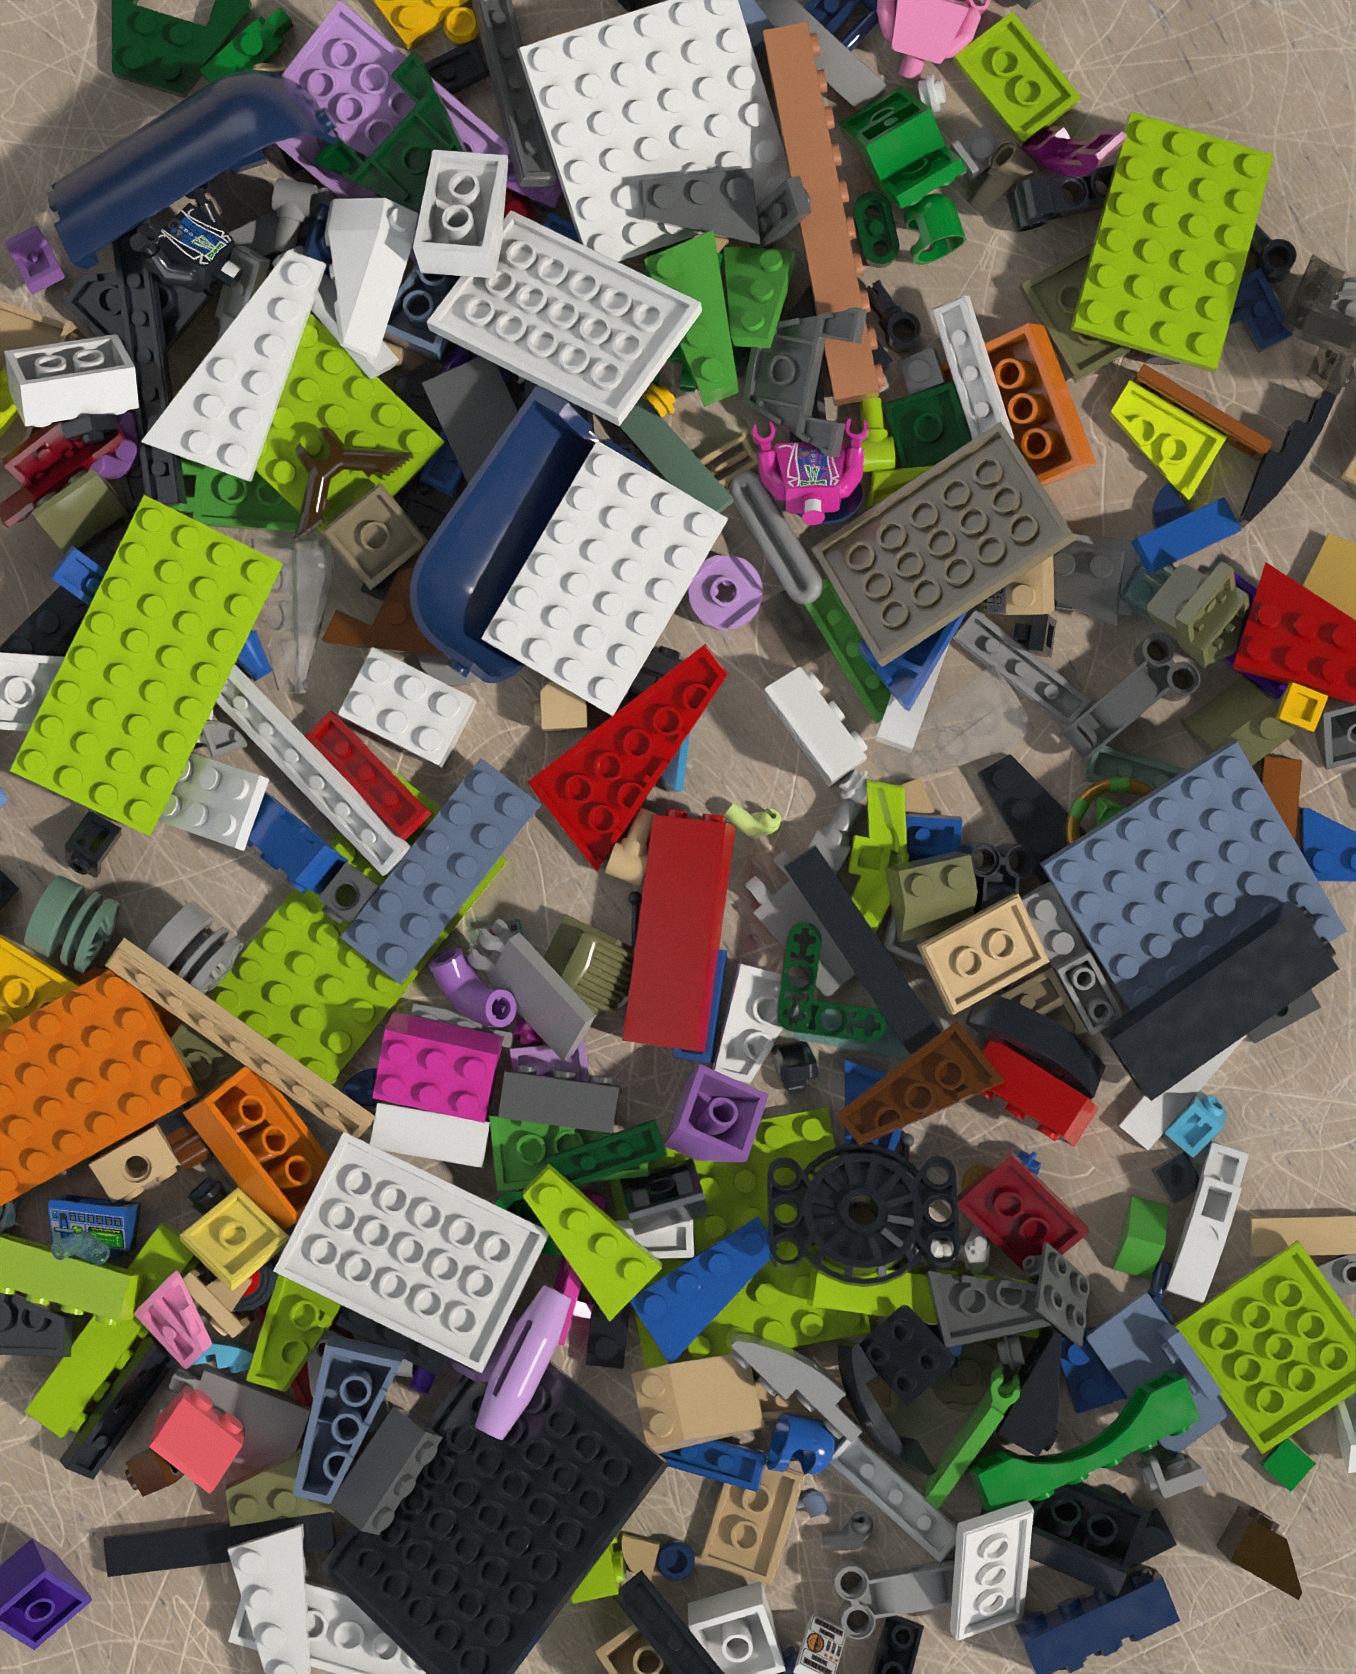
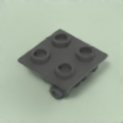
[1022,1242,1090,1347]

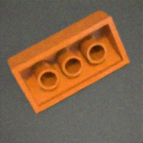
[183,1065,330,1230]

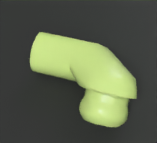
[724,802,781,837]

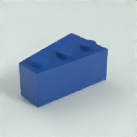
[246,791,349,895]

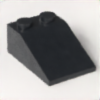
[995,1326,1062,1458]

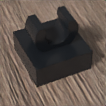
[1013,614,1057,658]

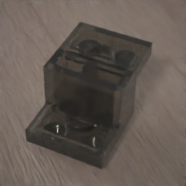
[1282,254,1356,396]

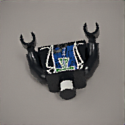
[130,180,243,293]

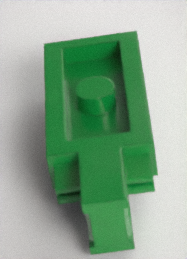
[199,7,294,83]

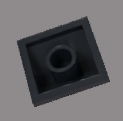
[620,1158,709,1236]

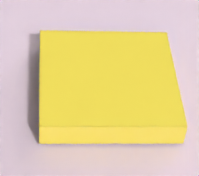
[180,1188,290,1292]

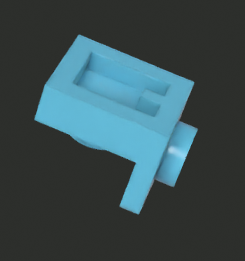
[1164,1090,1227,1158]

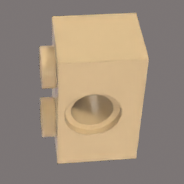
[89,1121,180,1203]

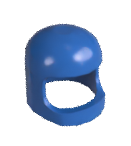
[767,1413,835,1475]

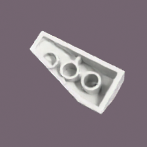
[324,198,418,360]

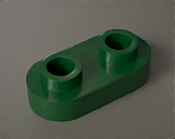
[853,191,900,268]

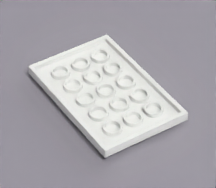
[427,211,702,426]
[481,441,728,716]
[273,1132,549,1373]

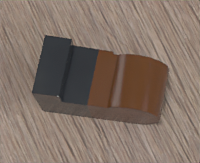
[154,1102,214,1170]

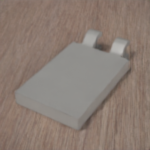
[744,850,856,998]
[467,919,596,1061]
[158,1367,312,1470]

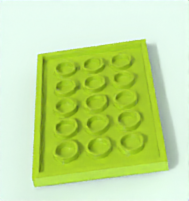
[1070,111,1274,372]
[176,313,446,538]

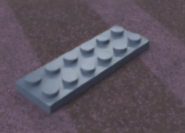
[340,758,541,984]

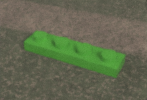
[803,577,891,725]

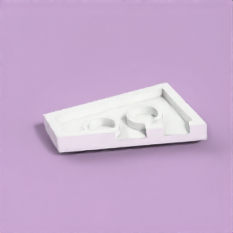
[712,963,808,1084]

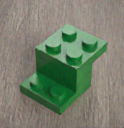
[838,86,966,209]

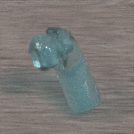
[51,1231,110,1264]

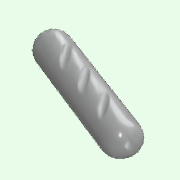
[729,471,822,604]

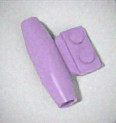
[446,1285,571,1440]

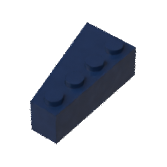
[1015,1568,1180,1674]

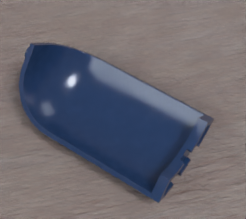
[48,70,339,270]
[410,385,655,683]

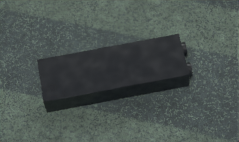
[1100,901,1339,1101]

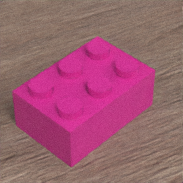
[373,1012,504,1123]

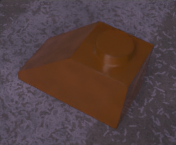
[125,1448,185,1497]

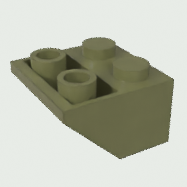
[31,468,133,554]

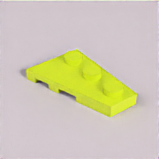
[1109,380,1227,503]

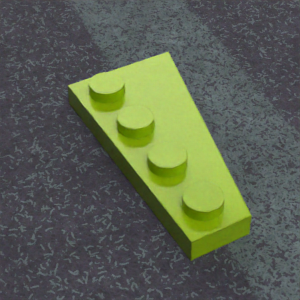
[523,1164,662,1322]

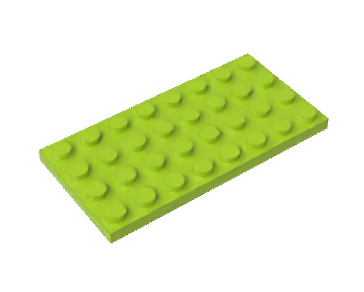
[10,495,283,836]
[208,768,508,1085]

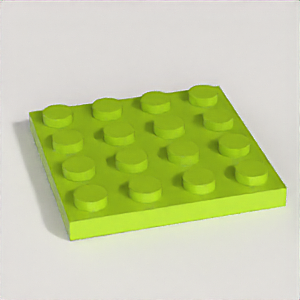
[1173,1240,1356,1454]

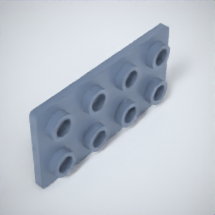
[1085,1292,1231,1457]

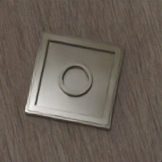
[321,482,429,590]

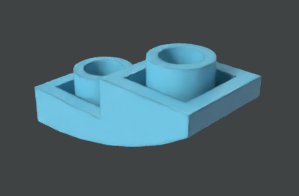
[192,1339,256,1373]

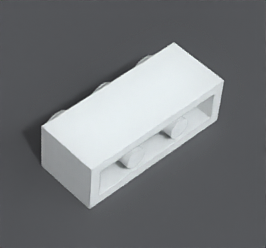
[370,1101,491,1168]

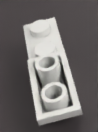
[1165,1142,1249,1303]

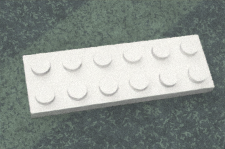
[228,1580,426,1674]

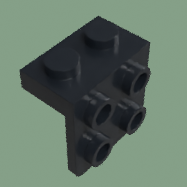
[859,1305,955,1406]

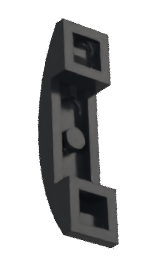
[965,994,1106,1100]
[837,1340,936,1476]

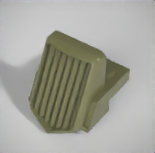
[1147,561,1250,668]
[544,914,635,1017]

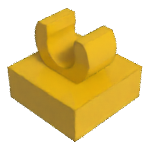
[1275,682,1328,732]

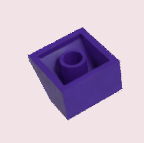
[0,1538,92,1650]

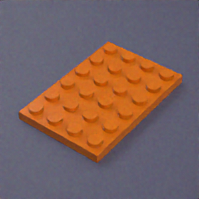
[0,970,201,1206]

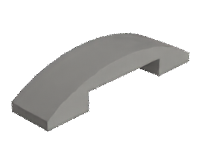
[759,0,887,111]

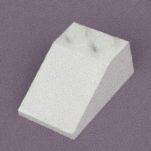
[413,150,508,279]

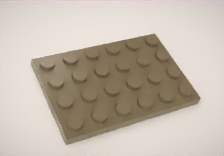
[811,421,1076,667]

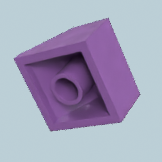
[664,1064,769,1163]

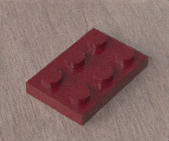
[957,1150,1089,1280]

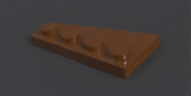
[836,1021,1005,1146]

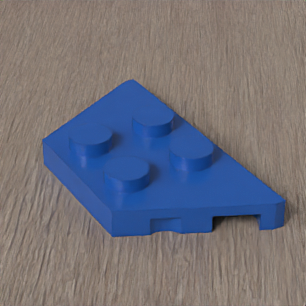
[858,612,967,711]

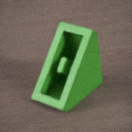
[1112,1195,1169,1279]

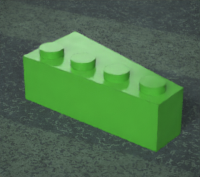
[644,230,739,407]

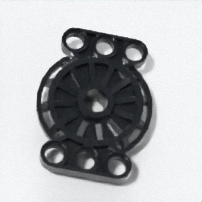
[767,1143,960,1287]

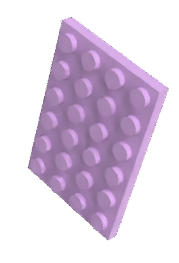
[275,0,510,263]

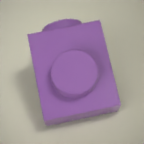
[5,226,65,295]

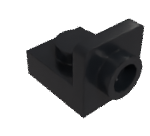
[65,810,122,878]

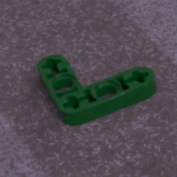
[776,922,887,1042]

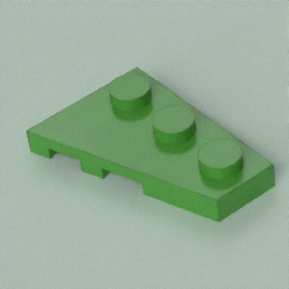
[723,246,797,348]

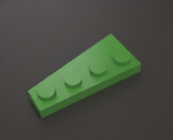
[489,1114,650,1192]

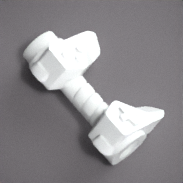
[911,1224,990,1274]

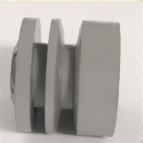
[145,901,244,994]

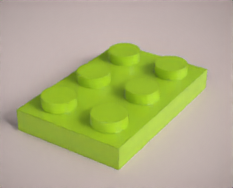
[953,11,1082,147]

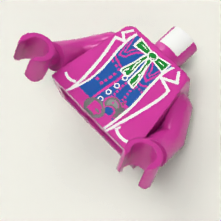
[751,418,869,525]

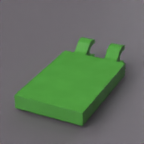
[170,458,300,533]
[925,1363,1020,1509]

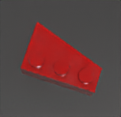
[980,1039,1099,1147]

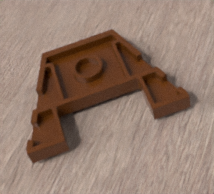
[322,544,442,657]

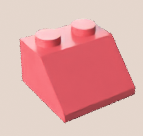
[149,1385,245,1494]

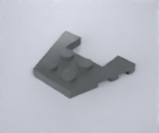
[742,307,867,458]

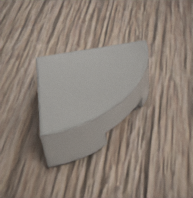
[202,720,248,758]

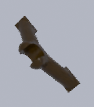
[293,427,414,541]

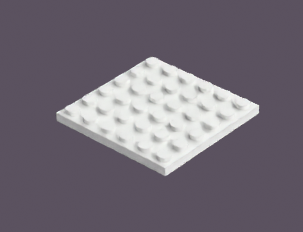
[517,0,790,262]

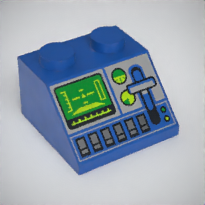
[48,1194,141,1257]

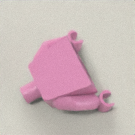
[876,0,990,80]

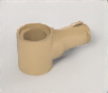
[605,808,657,887]

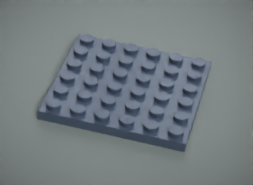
[1040,740,1347,1011]

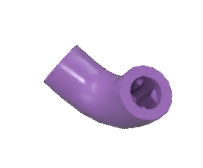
[428,948,517,1027]

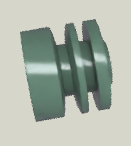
[24,875,121,974]

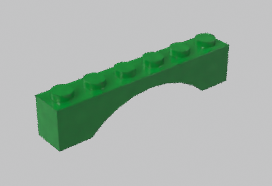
[967,1370,1201,1513]

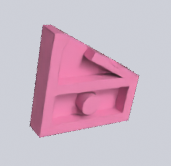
[134,1270,212,1370]

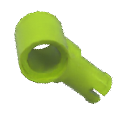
[859,397,895,472]

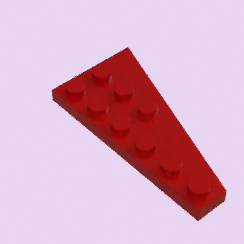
[1232,562,1356,704]
[527,644,729,872]

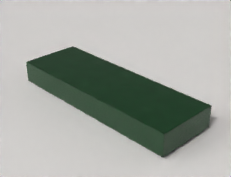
[546,1118,668,1187]

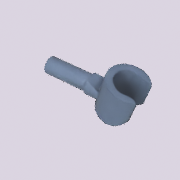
[796,1490,828,1518]

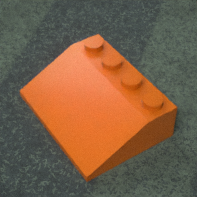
[941,323,1097,486]

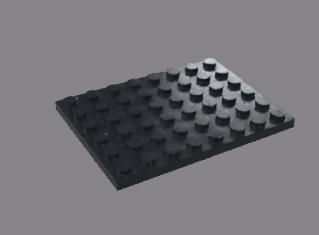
[319,1360,670,1674]

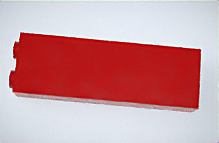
[622,810,736,1052]

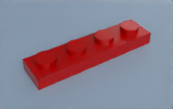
[305,710,432,840]

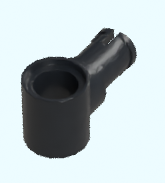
[864,280,921,353]

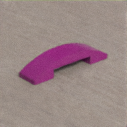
[1020,126,1127,177]

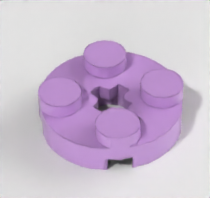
[688,555,763,631]

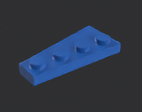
[630,1216,778,1364]

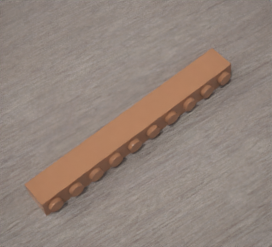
[763,21,885,406]

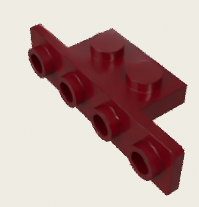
[0,419,125,528]

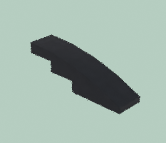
[1237,390,1337,528]

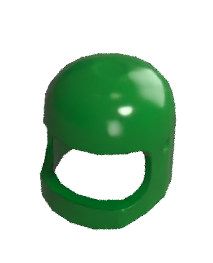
[904,193,967,265]

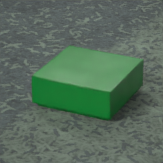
[1260,1438,1316,1492]

